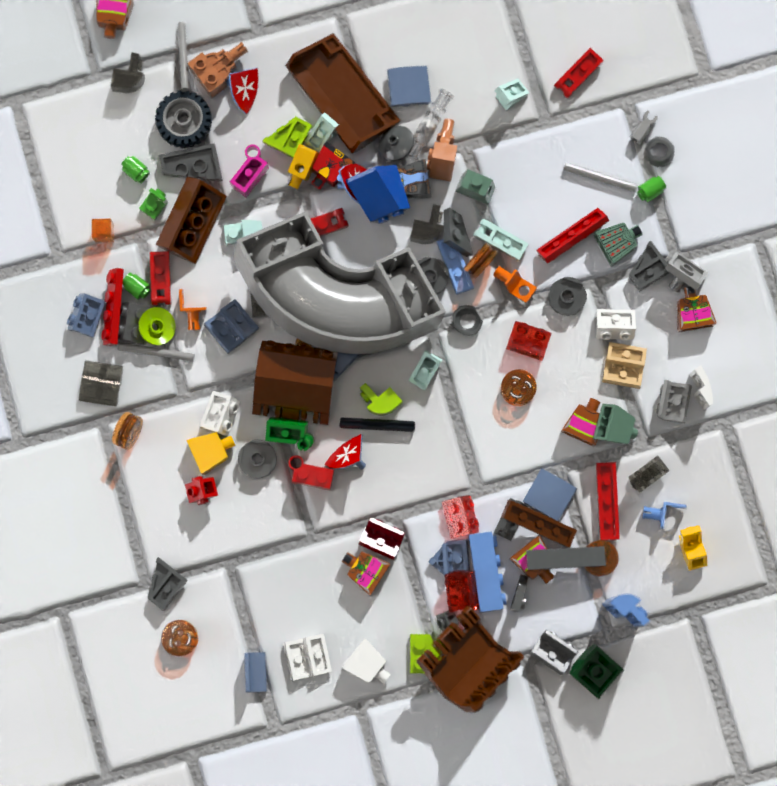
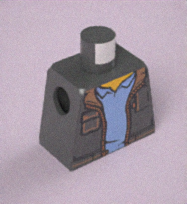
[398,159,432,198]

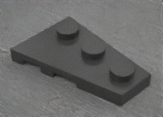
[159,143,223,181]

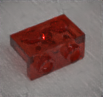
[506,321,552,361]
[441,495,479,539]
[445,570,479,612]

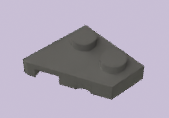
[444,207,473,257]
[510,575,528,612]

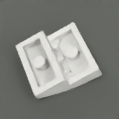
[689,366,713,410]
[283,633,332,681]

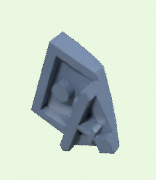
[428,540,470,580]

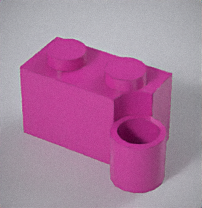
[230,144,269,198]

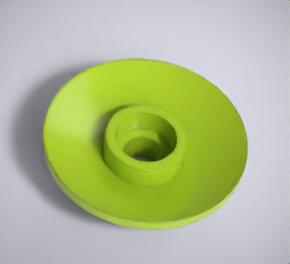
[139,307,176,345]

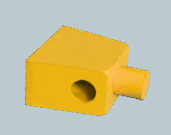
[288,144,319,189]
[187,432,236,475]

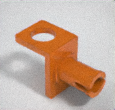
[493,266,537,303]
[179,289,207,330]

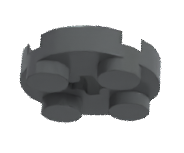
[418,257,449,295]
[548,277,587,316]
[238,439,277,478]

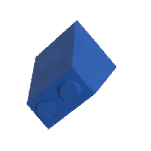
[346,165,410,224]

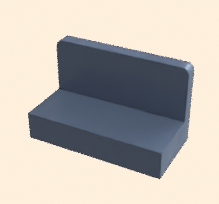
[244,652,267,693]

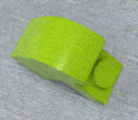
[360,383,403,416]

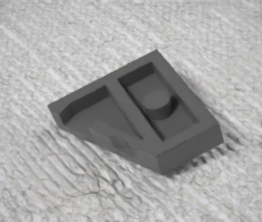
[629,241,670,292]
[148,557,188,611]

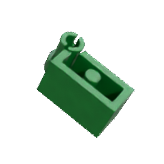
[265,417,314,451]

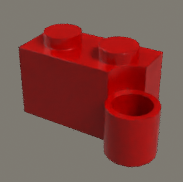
[288,455,334,490]

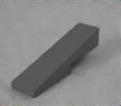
[526,546,606,570]

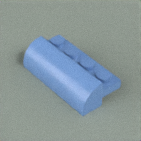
[602,594,650,627]

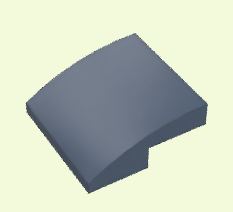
[387,66,431,106]
[204,299,259,354]
[523,468,577,522]

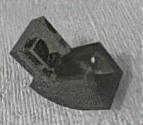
[110,52,145,93]
[410,204,444,244]
[628,456,669,493]

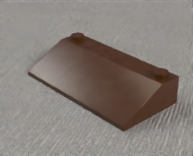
[285,33,401,154]

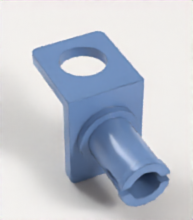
[643,502,687,529]

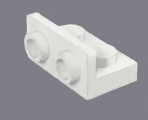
[596,309,636,340]
[199,391,240,437]

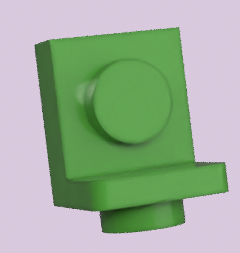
[139,188,168,220]

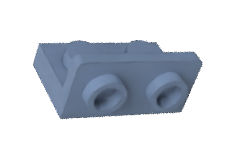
[67,293,105,337]

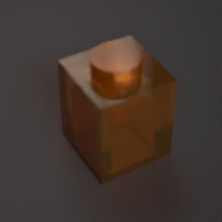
[92,218,114,242]

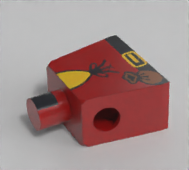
[311,141,355,190]

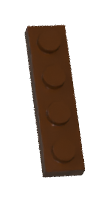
[501,500,577,548]

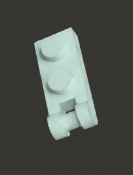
[473,219,528,261]

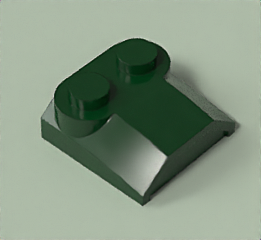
[569,644,624,699]

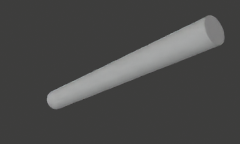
[178,22,189,92]
[563,163,638,192]
[118,342,195,361]

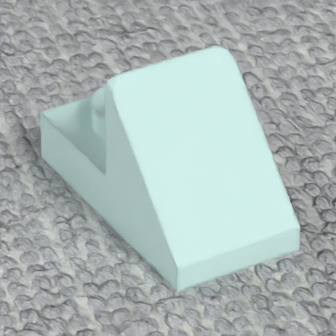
[495,79,529,110]
[305,113,339,153]
[223,220,262,245]
[408,350,442,390]

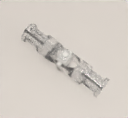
[406,89,454,162]

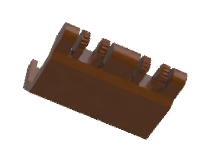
[252,340,338,425]
[416,606,524,712]

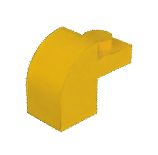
[679,525,707,571]

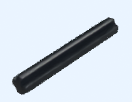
[339,417,415,432]

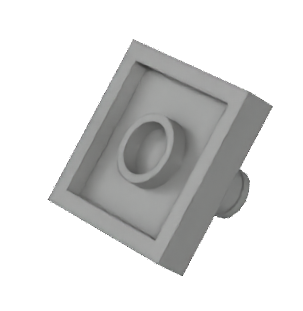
[665,251,708,292]

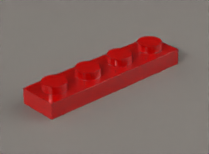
[536,208,609,264]
[101,268,124,346]
[596,462,620,540]

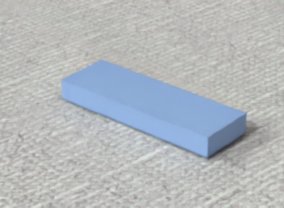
[437,239,474,295]

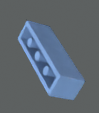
[468,531,506,612]

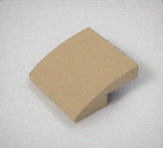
[602,342,647,389]

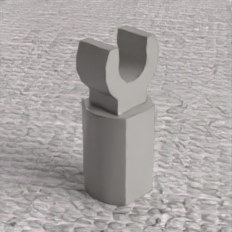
[630,110,658,144]

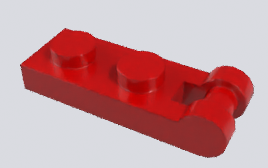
[554,48,604,99]
[311,208,349,236]
[150,251,172,306]

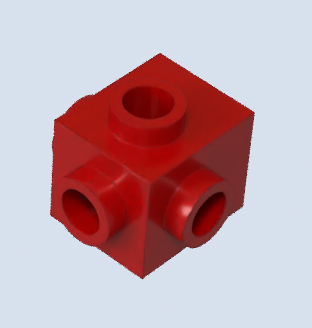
[185,476,218,505]

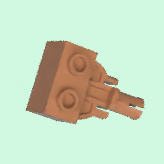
[188,42,248,98]
[427,119,457,182]

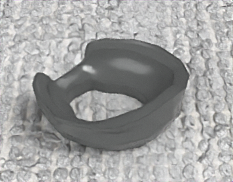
[645,137,674,167]
[452,305,483,336]

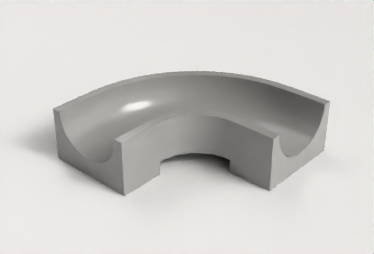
[233,211,446,354]

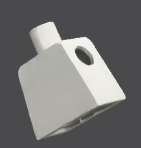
[342,638,391,684]

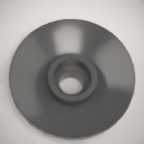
[379,126,414,161]

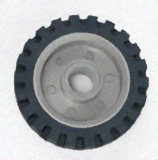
[155,90,212,148]

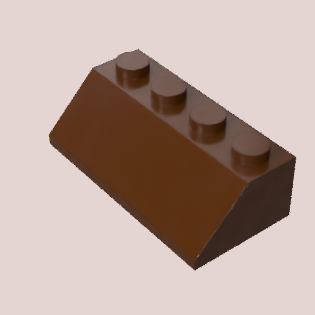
[156,177,227,264]

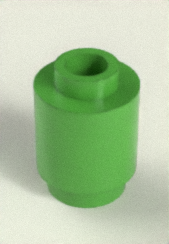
[121,156,150,183]
[637,176,666,202]
[122,272,150,300]

